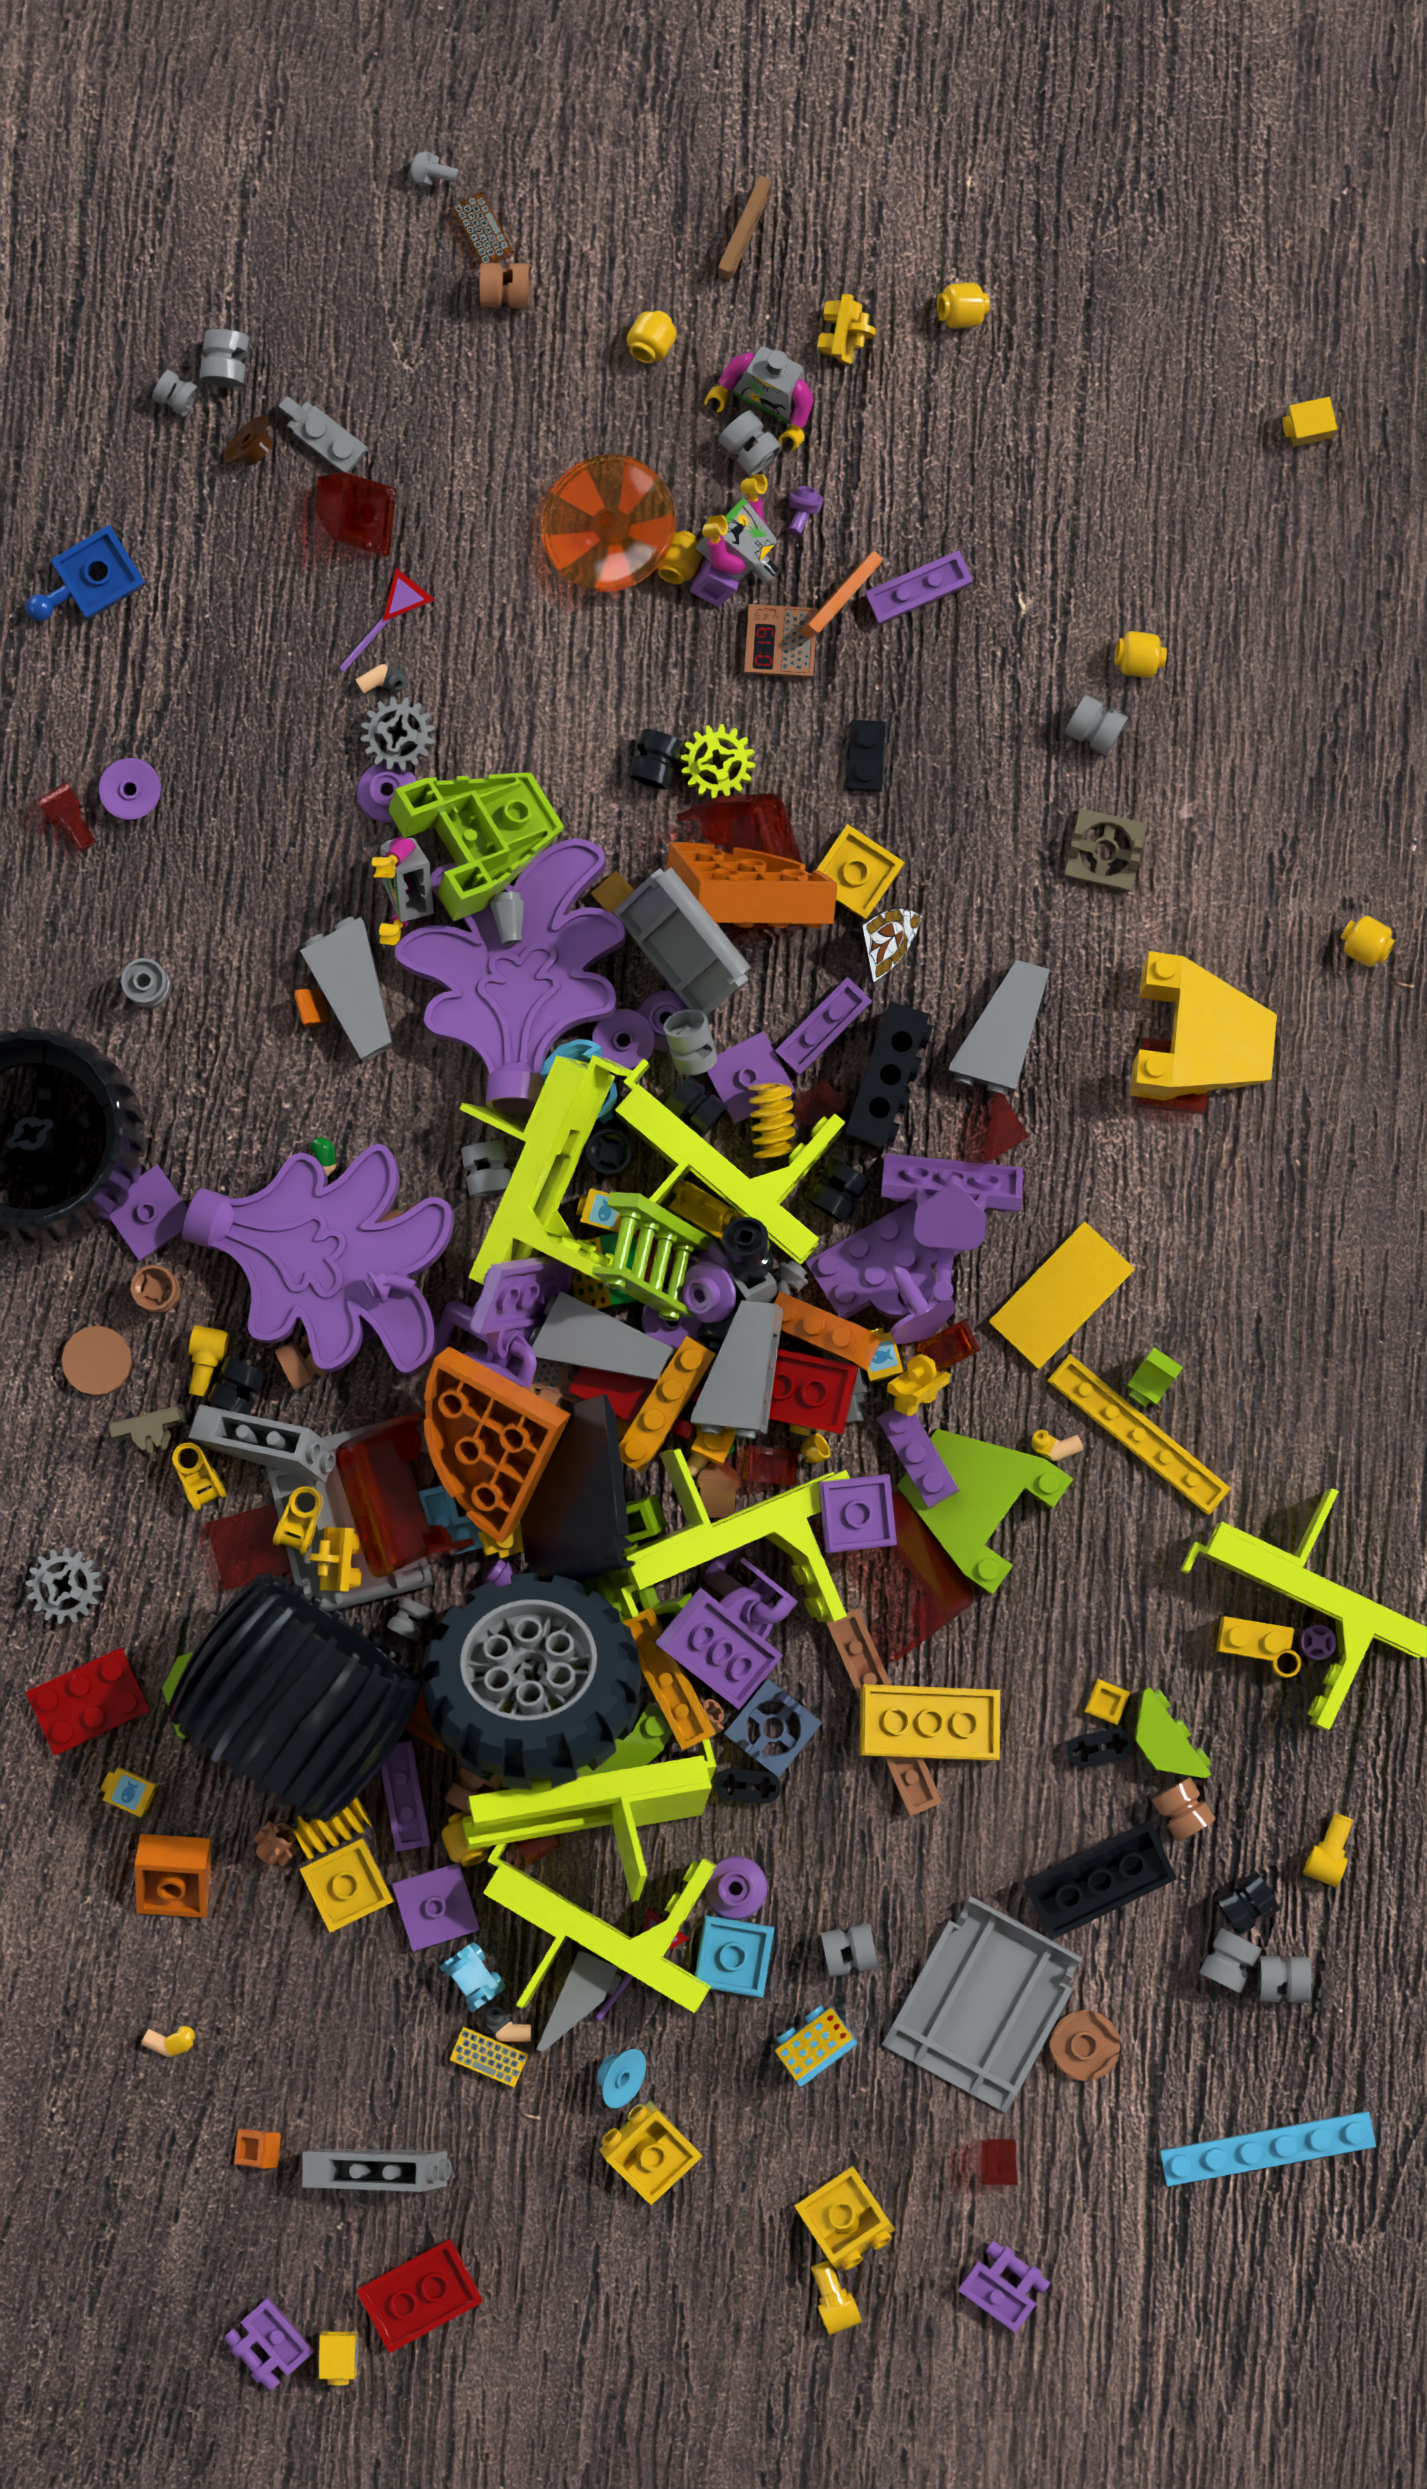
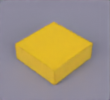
[1084,1679,1130,1725]

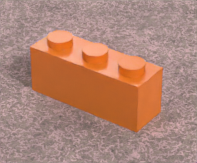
[774,1291,882,1371]

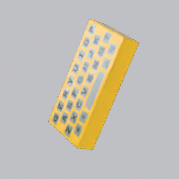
[450,2027,529,2088]

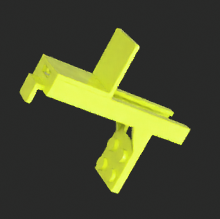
[459,1055,632,1285]
[615,1059,845,1266]
[614,1449,850,1622]
[1180,1488,1427,1730]
[462,1702,716,1901]
[483,1843,717,2013]

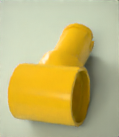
[188,1325,230,1397]
[1303,1813,1353,1888]
[810,2260,863,2335]

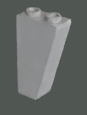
[300,917,393,1063]
[947,960,1050,1096]
[528,1291,676,1382]
[690,1300,783,1439]
[189,1405,336,1483]
[302,2149,451,2192]

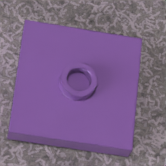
[706,1031,796,1125]
[110,1164,188,1262]
[818,1474,897,1553]
[392,1863,481,1951]

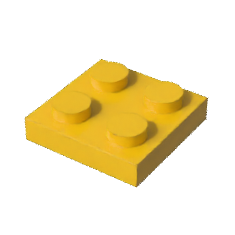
[816,824,905,920]
[299,1838,394,1933]

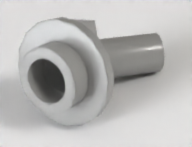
[410,152,459,186]
[774,1260,808,1296]

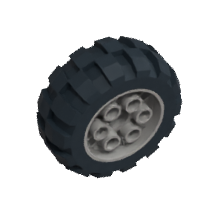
[422,1573,642,1790]

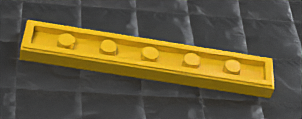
[1047,1354,1231,1516]

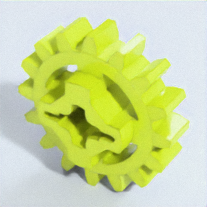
[681,724,755,801]

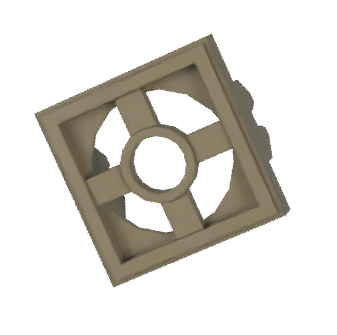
[1064,808,1147,892]
[109,1407,188,1454]

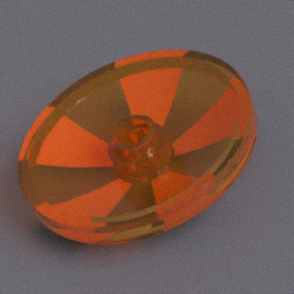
[541,454,676,592]

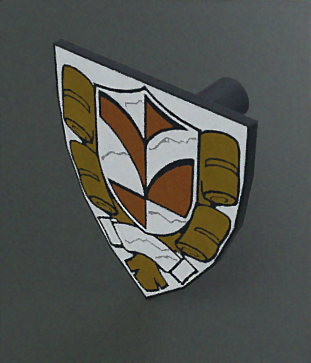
[850,907,923,983]

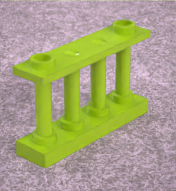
[592,1192,711,1321]

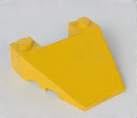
[1130,951,1277,1100]

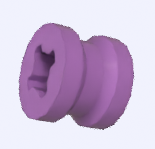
[1298,1625,1336,1660]

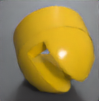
[800,1433,831,1464]

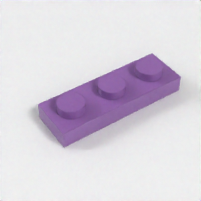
[864,550,973,626]
[775,977,872,1077]
[877,1408,960,1509]
[381,1741,431,1852]

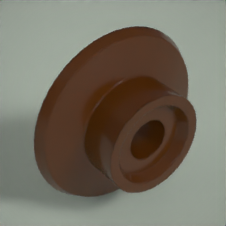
[223,415,273,465]

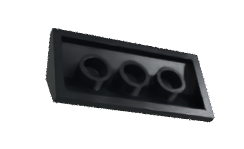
[1023,1820,1177,1940]

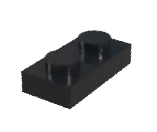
[848,720,886,792]

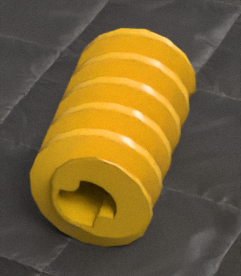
[748,1083,797,1159]
[293,1797,372,1860]

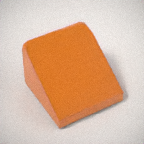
[294,989,330,1028]
[234,2129,281,2169]

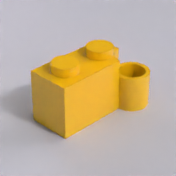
[1215,1616,1301,1678]

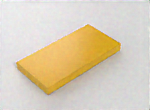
[988,1221,1135,1370]
[859,1684,1000,1761]

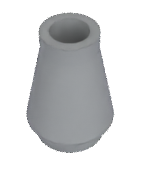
[490,892,525,945]

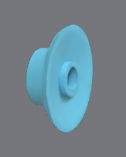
[597,2049,646,2109]

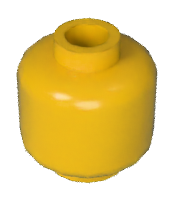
[937,282,990,329]
[626,311,677,363]
[654,531,704,584]
[1114,631,1167,678]
[1341,915,1395,967]
[441,1811,492,1867]

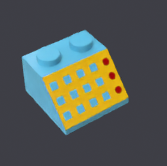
[775,2005,858,2087]

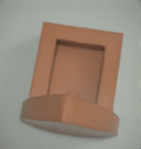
[697,1462,740,1518]

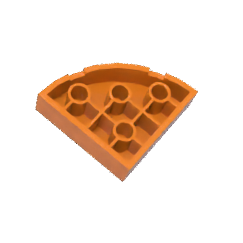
[667,842,837,928]
[424,1346,571,1544]

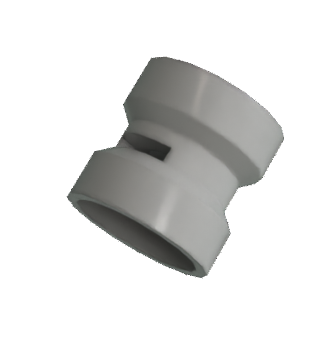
[152,370,199,417]
[387,1596,433,1642]

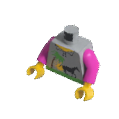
[704,346,814,452]
[695,474,780,584]
[372,837,434,945]

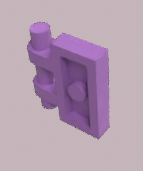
[958,2240,1051,2333]
[223,2297,315,2392]

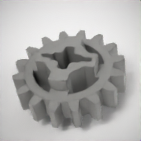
[361,697,436,773]
[25,1548,103,1624]

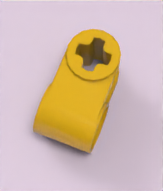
[172,1443,227,1511]
[272,1486,324,1556]

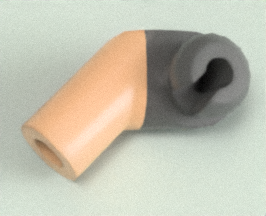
[355,664,408,694]
[484,2005,531,2042]

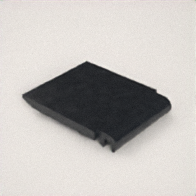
[520,1394,635,1583]

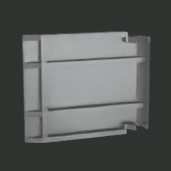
[613,867,751,1016]
[266,1418,433,1612]
[882,1896,1082,2113]

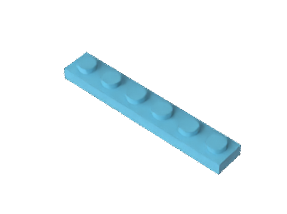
[1159,2111,1376,2186]

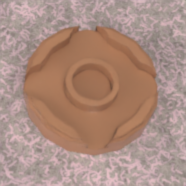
[61,1326,132,1396]
[1049,2009,1120,2081]

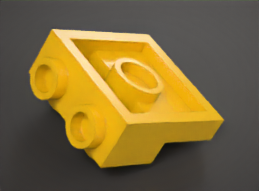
[599,2101,703,2206]
[794,2166,896,2270]

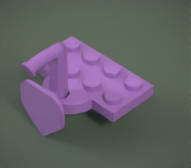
[881,1153,1023,1301]
[806,1200,962,1344]
[434,1256,577,1387]
[655,1543,798,1710]

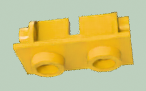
[668,1181,745,1241]

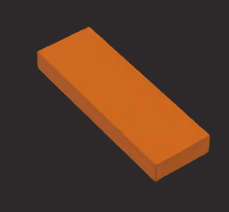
[800,551,883,639]

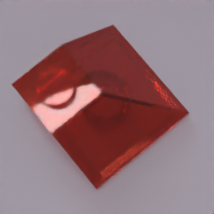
[314,472,397,556]

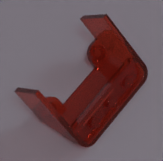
[677,793,805,946]
[335,1412,474,1578]
[817,1493,974,1661]

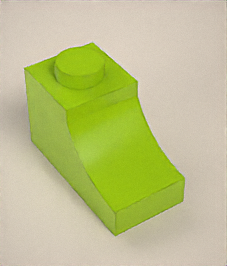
[1125,1348,1183,1407]

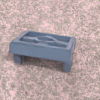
[724,1679,822,1778]

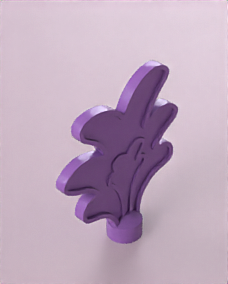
[395,838,627,1113]
[182,1144,455,1375]

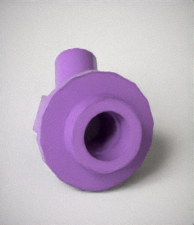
[788,486,824,536]
[364,1271,416,1304]

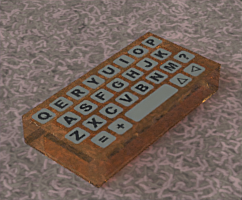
[452,191,514,264]

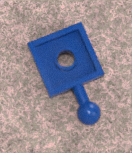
[26,524,146,622]

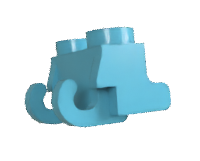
[439,1942,505,2013]

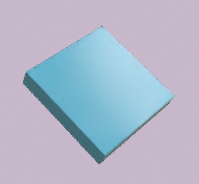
[695,1915,775,1998]

